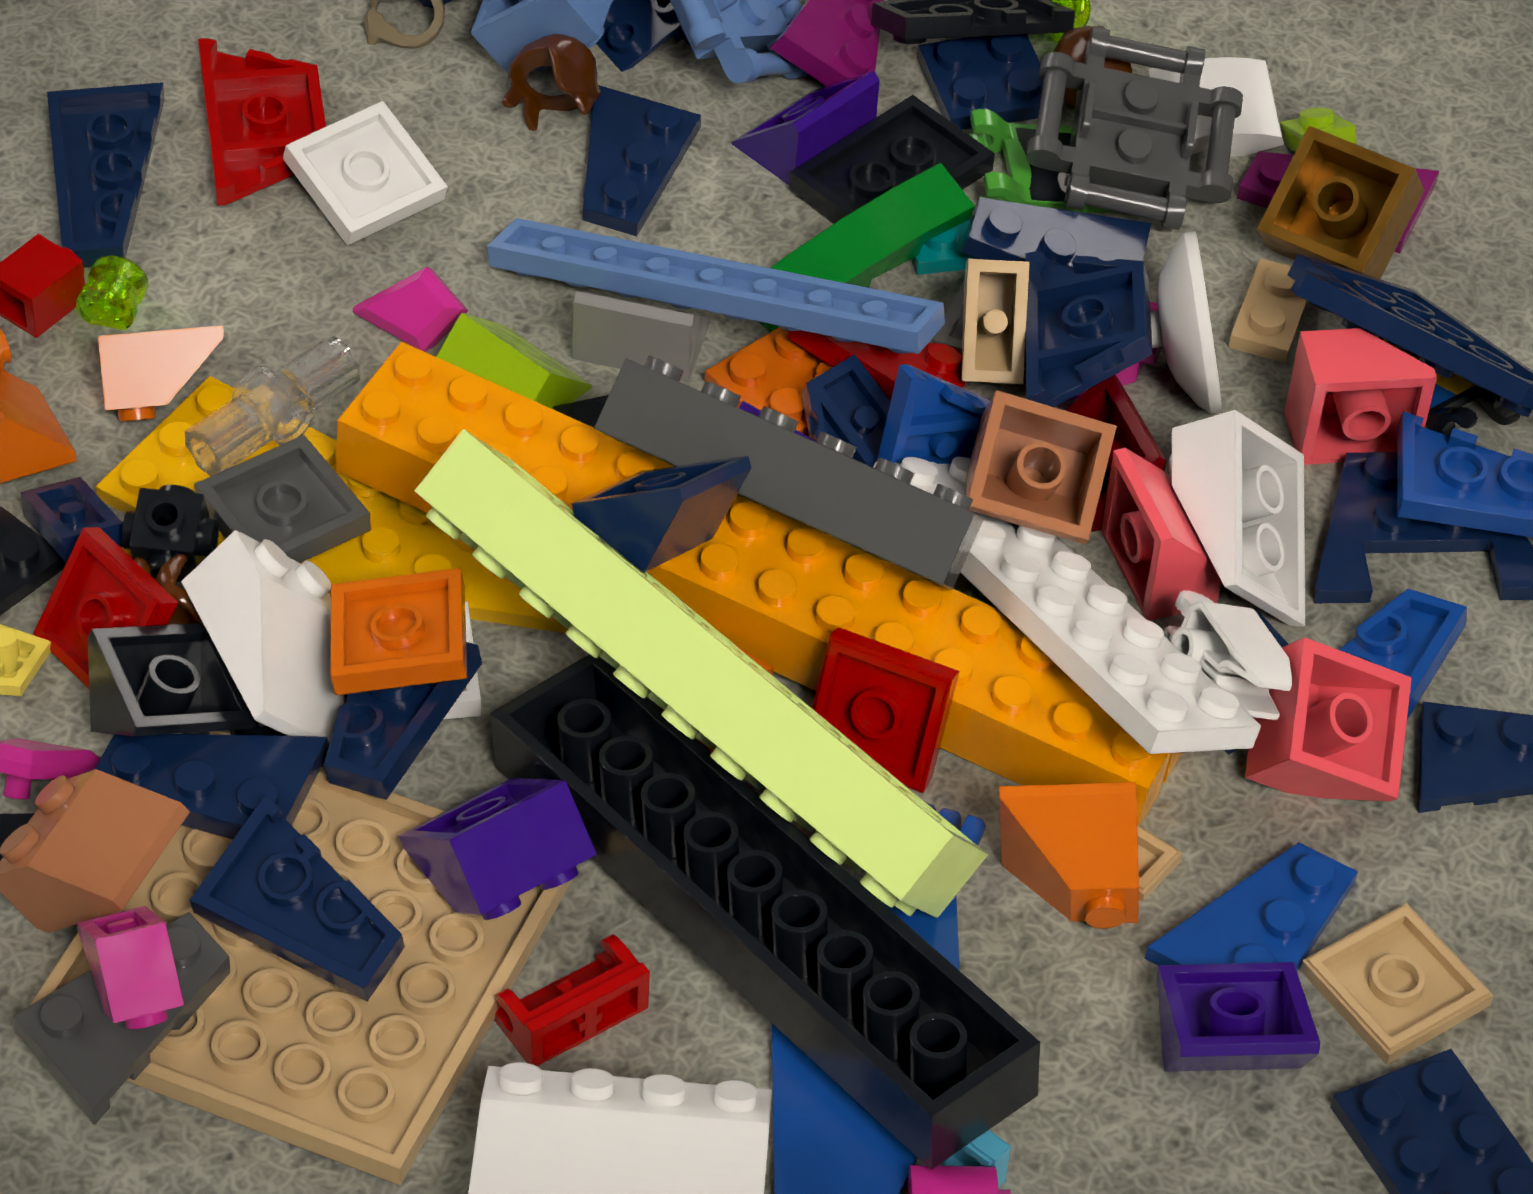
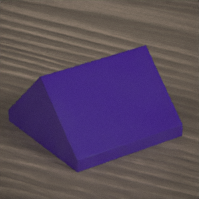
[731,70,880,185]
[1157,962,1320,1072]

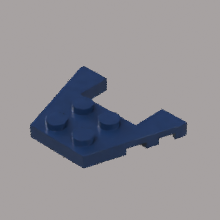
[1313,452,1533,604]

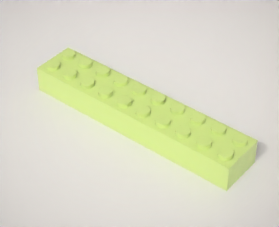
[414,429,989,918]

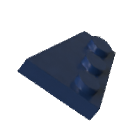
[324,642,482,800]

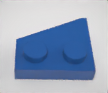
[877,364,990,464]

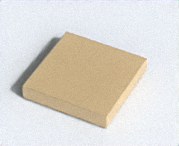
[1300,903,1494,1065]

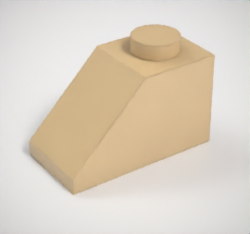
[962,259,1030,384]

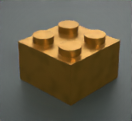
[1257,126,1424,279]

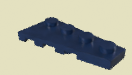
[47,82,165,267]

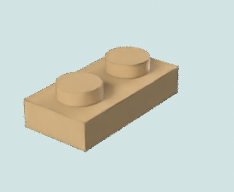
[1228,258,1309,363]

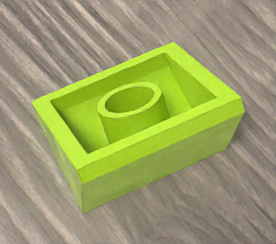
[436,312,592,409]

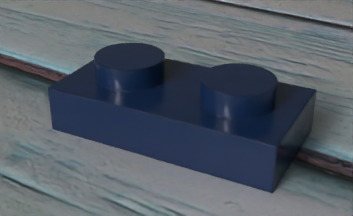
[20,477,123,562]

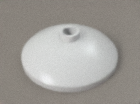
[1151,231,1222,413]

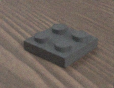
[194,435,371,563]

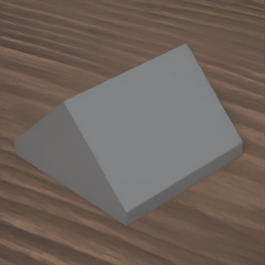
[572,291,712,383]

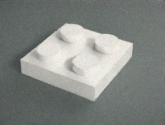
[283,101,448,246]

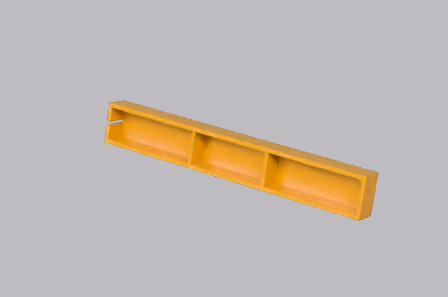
[336,341,1182,826]

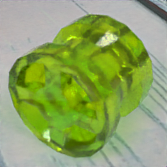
[76,255,149,330]

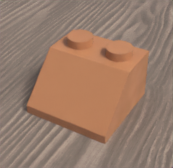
[965,390,1117,545]
[0,769,190,933]

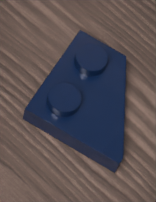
[802,354,890,468]

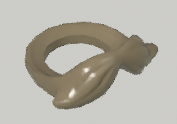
[364,0,445,49]

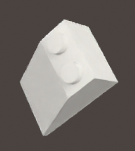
[1168,410,1305,627]
[181,530,345,748]

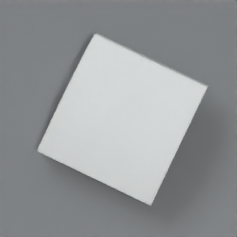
[1149,57,1284,156]

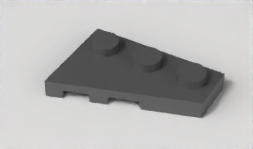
[13,912,230,1125]

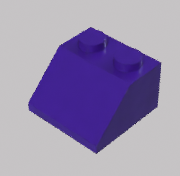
[398,778,597,920]

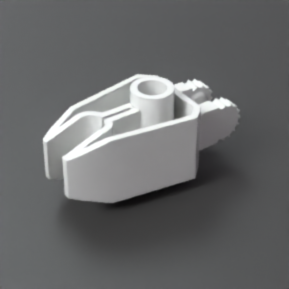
[1164,590,1292,720]

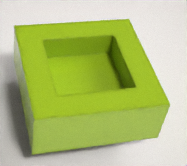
[1280,107,1357,152]

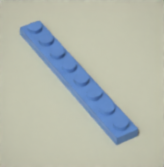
[487,218,945,354]

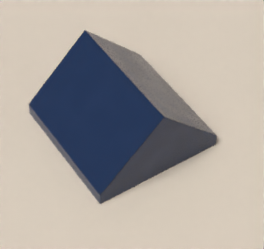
[572,456,751,573]

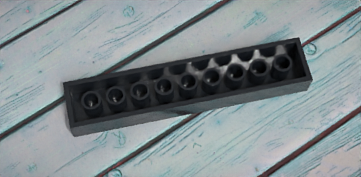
[490,654,1040,1170]

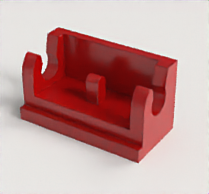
[494,934,650,1066]

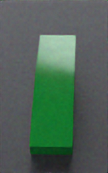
[758,163,975,332]

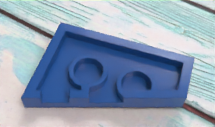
[1145,842,1358,971]

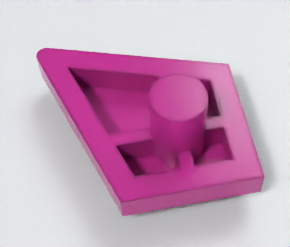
[353,267,469,352]
[0,738,101,799]

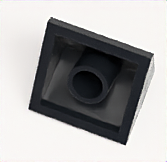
[88,623,257,737]

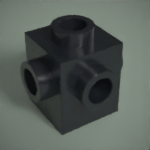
[122,485,219,582]

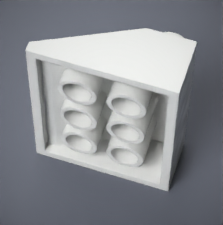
[468,1062,772,1194]

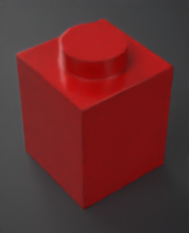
[0,233,87,338]

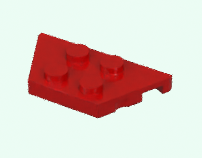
[198,38,326,206]

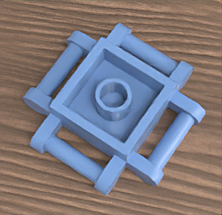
[670,0,809,83]

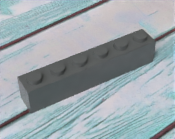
[594,355,984,590]

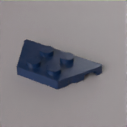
[1025,251,1153,407]

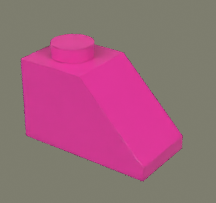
[77,906,184,1029]

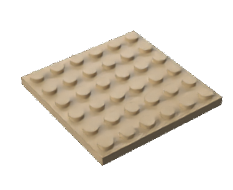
[19,731,573,1186]

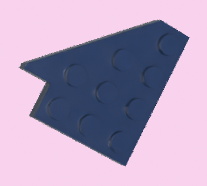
[1287,254,1533,417]

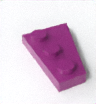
[770,0,884,86]

